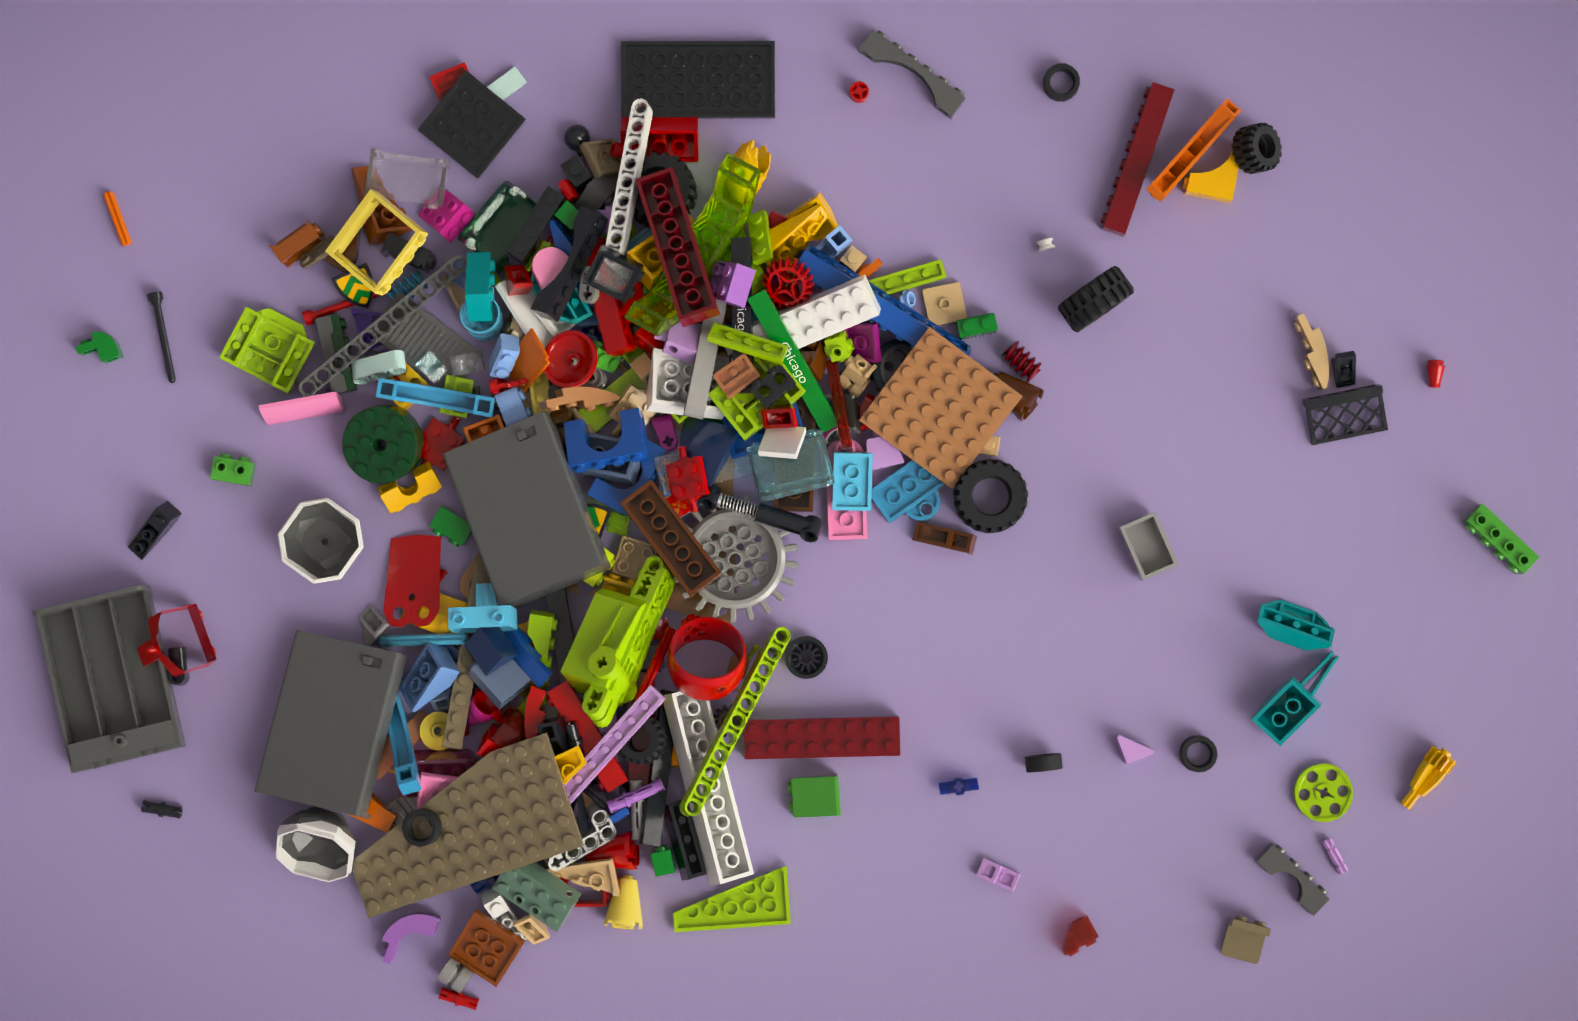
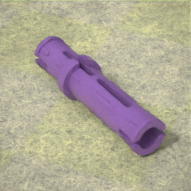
[606,778,665,813]

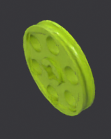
[1293,763,1353,822]

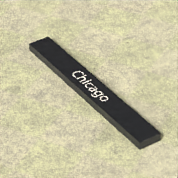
[731,237,754,394]

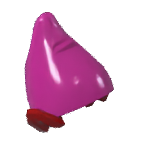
[466,688,502,726]

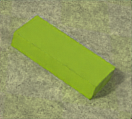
[578,367,646,433]

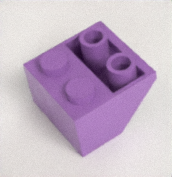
[710,260,756,308]

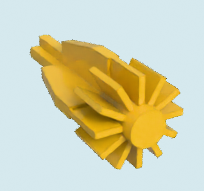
[1401,745,1456,810]

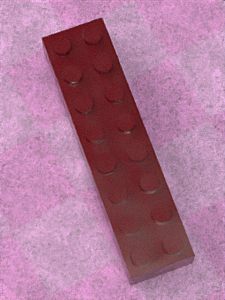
[635,167,720,327]
[744,716,900,759]

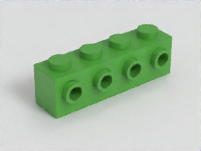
[1463,504,1539,574]

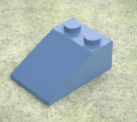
[399,643,460,712]

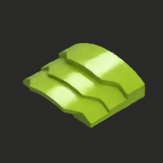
[219,307,315,394]
[708,356,806,440]

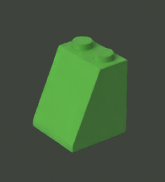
[788,774,841,818]

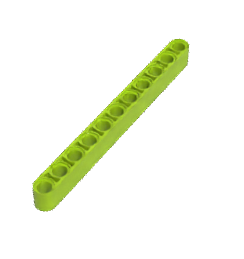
[679,627,791,816]

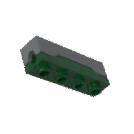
[315,314,360,395]

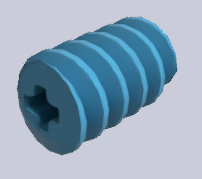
[387,267,428,300]

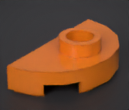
[858,258,883,278]

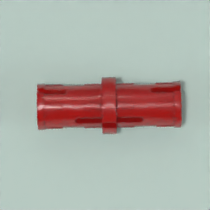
[438,987,479,1010]

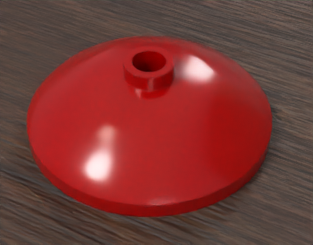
[544,330,598,388]

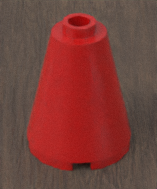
[584,831,640,870]

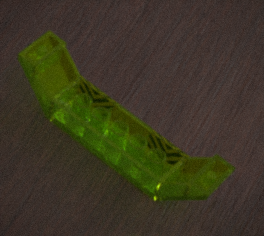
[624,153,761,337]

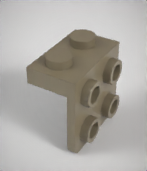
[1221,915,1271,964]

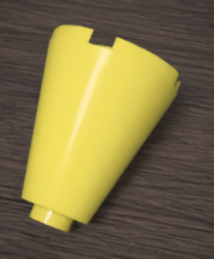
[604,875,643,929]

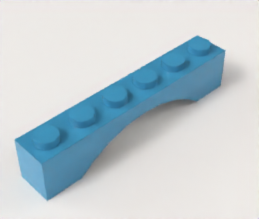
[376,377,495,417]
[388,690,422,795]

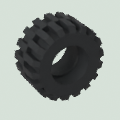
[1232,122,1282,174]
[619,717,667,765]

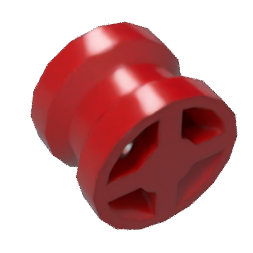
[849,81,869,103]

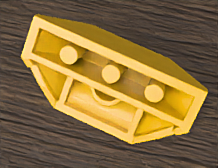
[400,593,467,634]

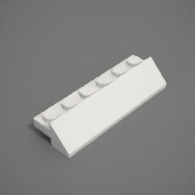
[495,280,577,365]

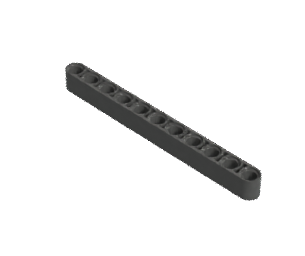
[299,255,467,396]

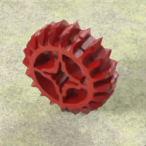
[762,256,815,309]

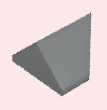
[358,604,391,647]

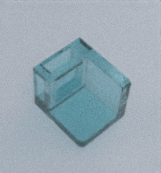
[415,351,448,383]

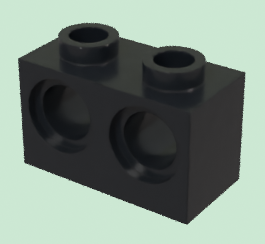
[750,365,796,410]

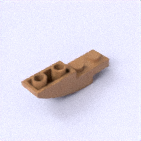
[539,387,620,412]

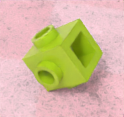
[824,330,854,362]

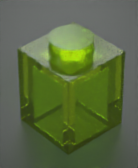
[607,513,631,537]

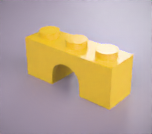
[378,461,442,514]

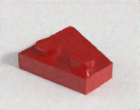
[429,62,469,101]

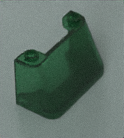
[458,181,536,273]

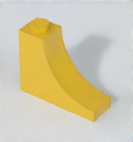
[1182,148,1239,203]

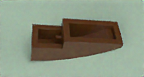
[912,522,977,555]

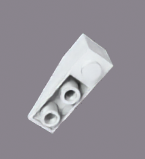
[480,887,527,940]

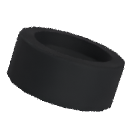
[1043,63,1080,102]
[1179,735,1218,773]
[1025,753,1063,773]
[402,808,442,847]

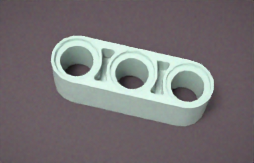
[351,350,406,384]

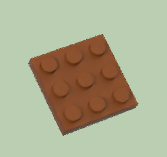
[448,909,525,987]

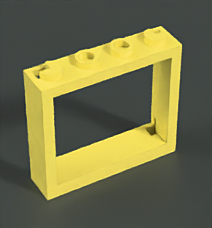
[325,189,428,296]

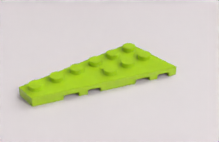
[673,865,791,932]

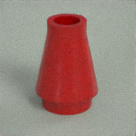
[1426,360,1445,388]

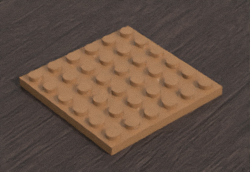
[859,326,1023,488]

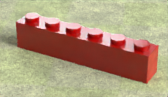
[585,237,636,357]
[546,680,629,793]

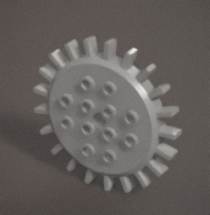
[674,495,799,623]

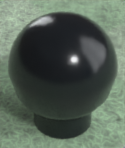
[564,125,590,157]

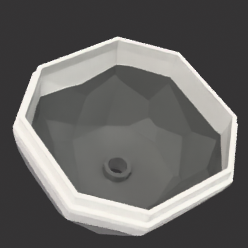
[277,498,364,584]
[275,807,356,882]

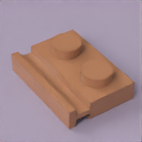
[712,353,761,399]

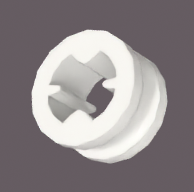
[1036,238,1055,252]

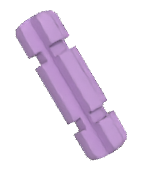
[1322,838,1348,874]

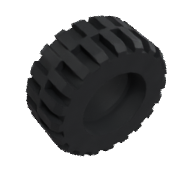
[624,152,697,229]
[1058,266,1134,333]
[953,459,1028,534]

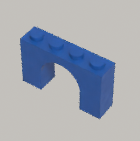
[564,408,649,473]
[587,434,668,518]

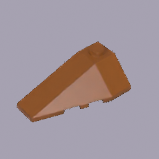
[351,166,412,245]

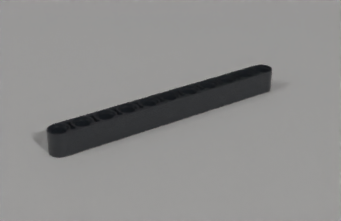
[546,588,599,785]

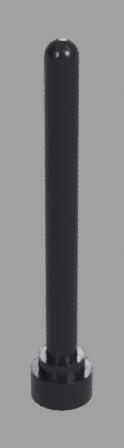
[147,291,176,383]

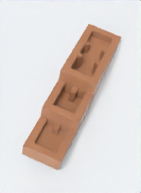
[376,710,427,780]

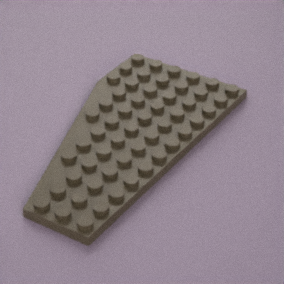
[352,733,584,918]

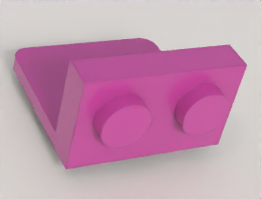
[418,187,476,243]

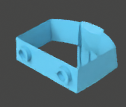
[448,583,517,633]

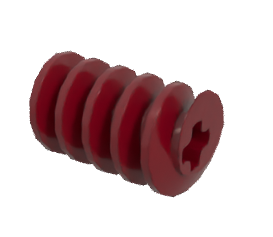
[1001,341,1041,383]

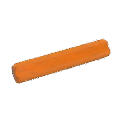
[103,191,132,246]

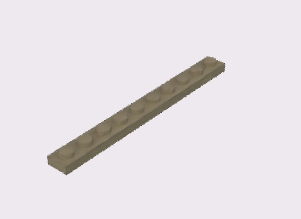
[442,555,491,750]

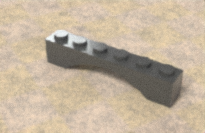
[859,30,966,119]

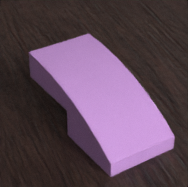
[976,858,1021,892]

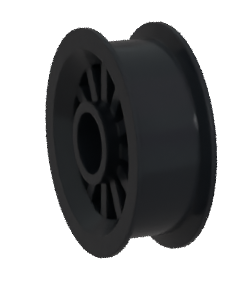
[785,636,828,679]

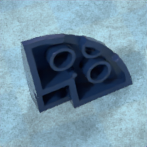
[680,418,738,487]

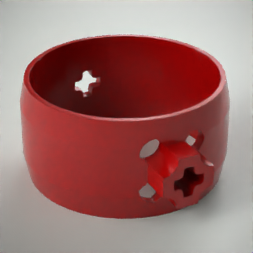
[667,614,746,701]

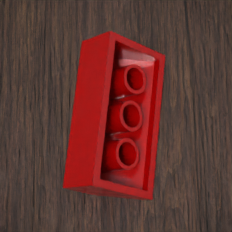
[620,117,699,162]

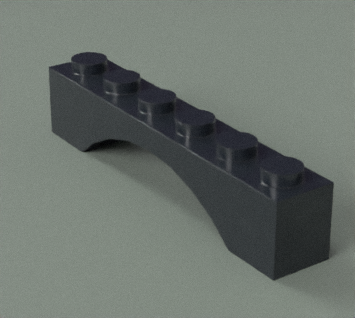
[530,206,608,322]
[537,716,590,835]

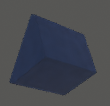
[464,627,519,676]

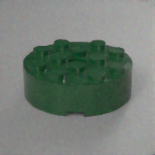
[342,404,424,484]

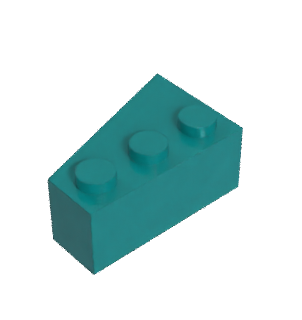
[465,252,496,322]

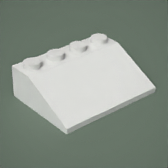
[647,348,729,420]

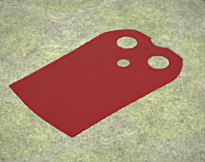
[383,535,441,627]

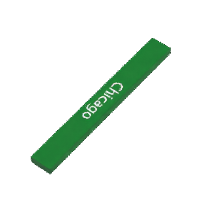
[747,289,840,433]

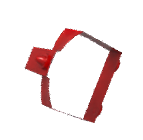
[137,604,217,677]

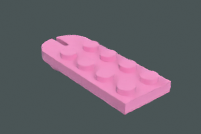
[826,438,867,540]

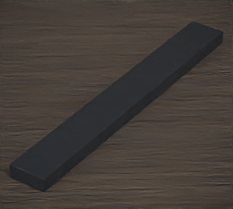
[640,689,675,847]

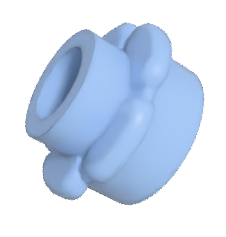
[899,290,916,307]

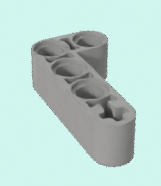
[543,803,616,871]

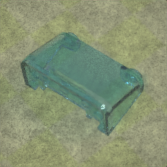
[746,429,835,501]

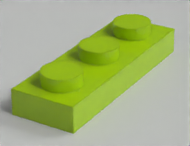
[747,210,774,266]

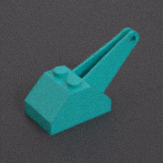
[1251,651,1339,746]

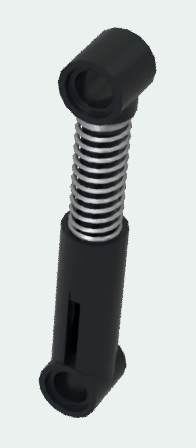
[697,484,823,543]

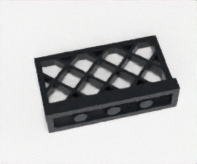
[1302,384,1388,445]

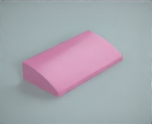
[259,392,344,425]

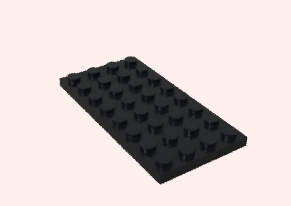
[621,41,775,119]

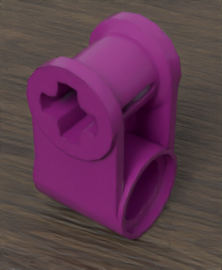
[651,413,678,452]

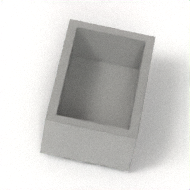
[1117,512,1179,581]

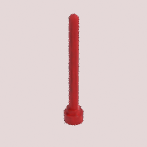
[302,289,392,326]

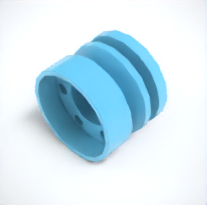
[460,299,505,341]

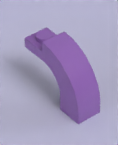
[381,912,441,964]

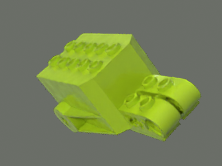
[560,556,676,728]

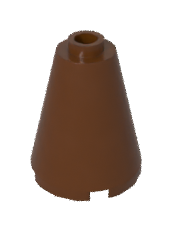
[994,372,1044,422]

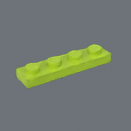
[868,259,947,295]
[707,322,788,365]

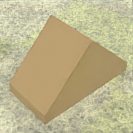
[513,914,550,945]

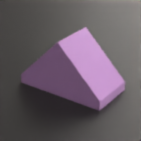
[1115,734,1154,764]

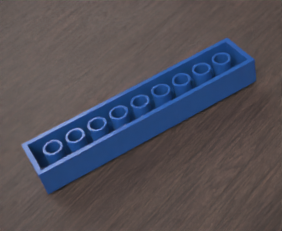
[797,243,971,355]

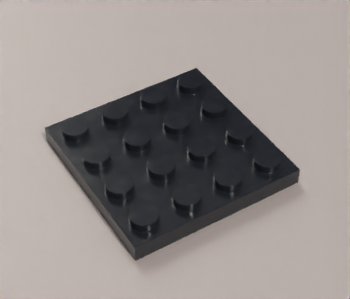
[418,70,526,179]

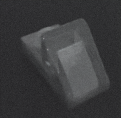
[450,351,485,376]

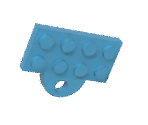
[871,460,945,524]

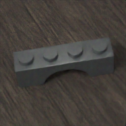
[1255,843,1330,916]

